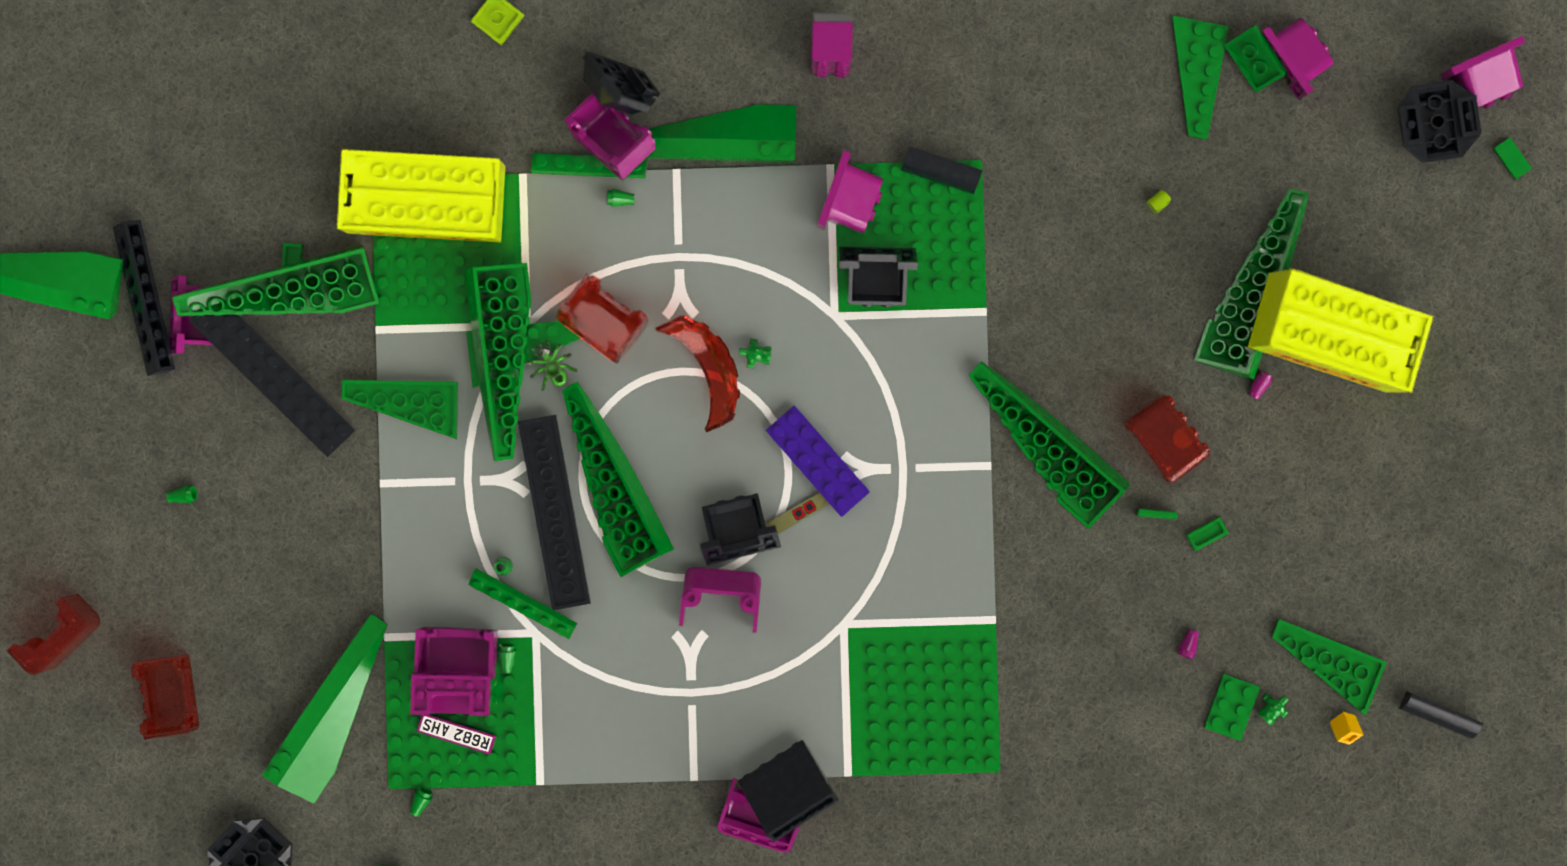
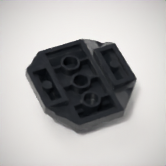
[583,52,661,115]
[1397,80,1482,163]
[207,818,293,866]

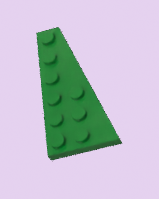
[1172,16,1229,140]
[466,318,583,389]
[342,380,458,439]
[1271,619,1387,716]

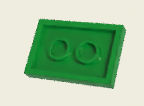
[1224,25,1288,93]
[1203,674,1260,741]

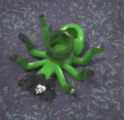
[526,340,577,391]

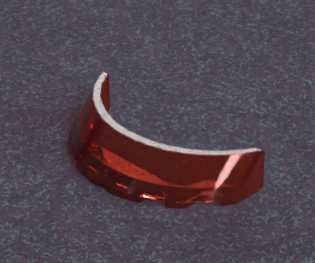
[655,315,740,432]

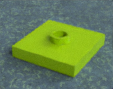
[471,0,525,46]

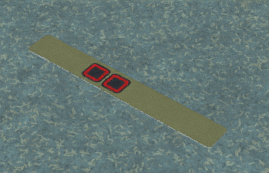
[766,492,829,534]

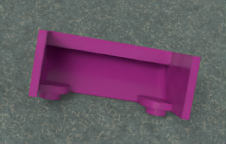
[679,567,761,633]
[717,778,800,853]

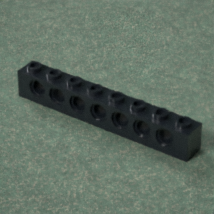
[113,220,175,376]

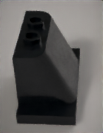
[839,247,918,307]
[700,493,781,565]

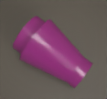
[1248,370,1273,400]
[1178,629,1199,659]

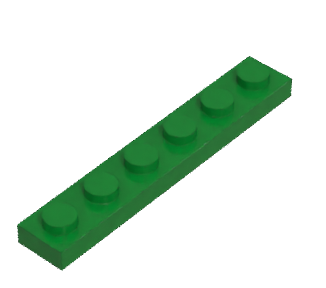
[531,153,647,179]
[468,568,577,639]

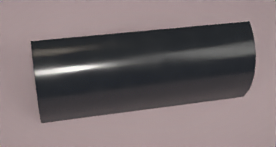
[901,146,983,194]
[1399,691,1484,739]

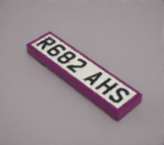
[417,715,497,755]

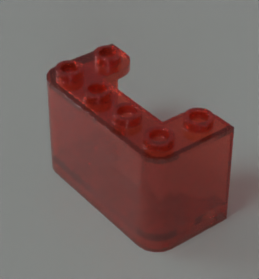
[556,273,649,363]
[1122,395,1211,484]
[6,594,100,675]
[131,653,200,740]

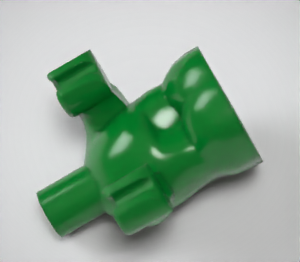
[739,338,772,369]
[1257,693,1289,726]

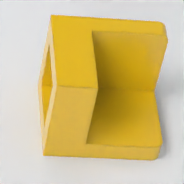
[1330,712,1364,745]

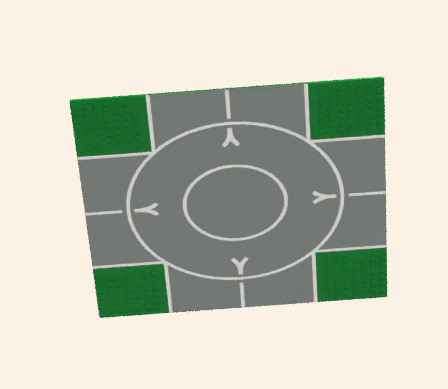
[373,160,1000,789]

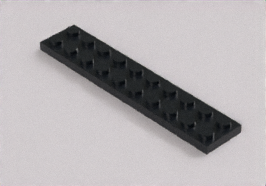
[189,314,355,458]
[518,414,591,610]

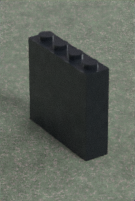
[738,739,839,842]

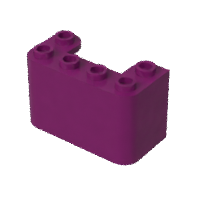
[564,93,656,180]
[414,627,498,680]

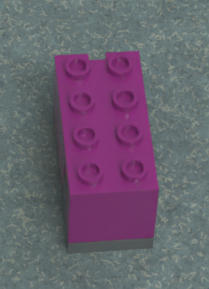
[812,13,853,78]

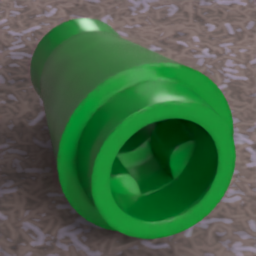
[606,188,635,207]
[166,485,197,503]
[494,557,513,576]
[497,643,516,673]
[409,786,433,816]

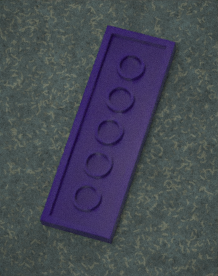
[765,405,870,517]

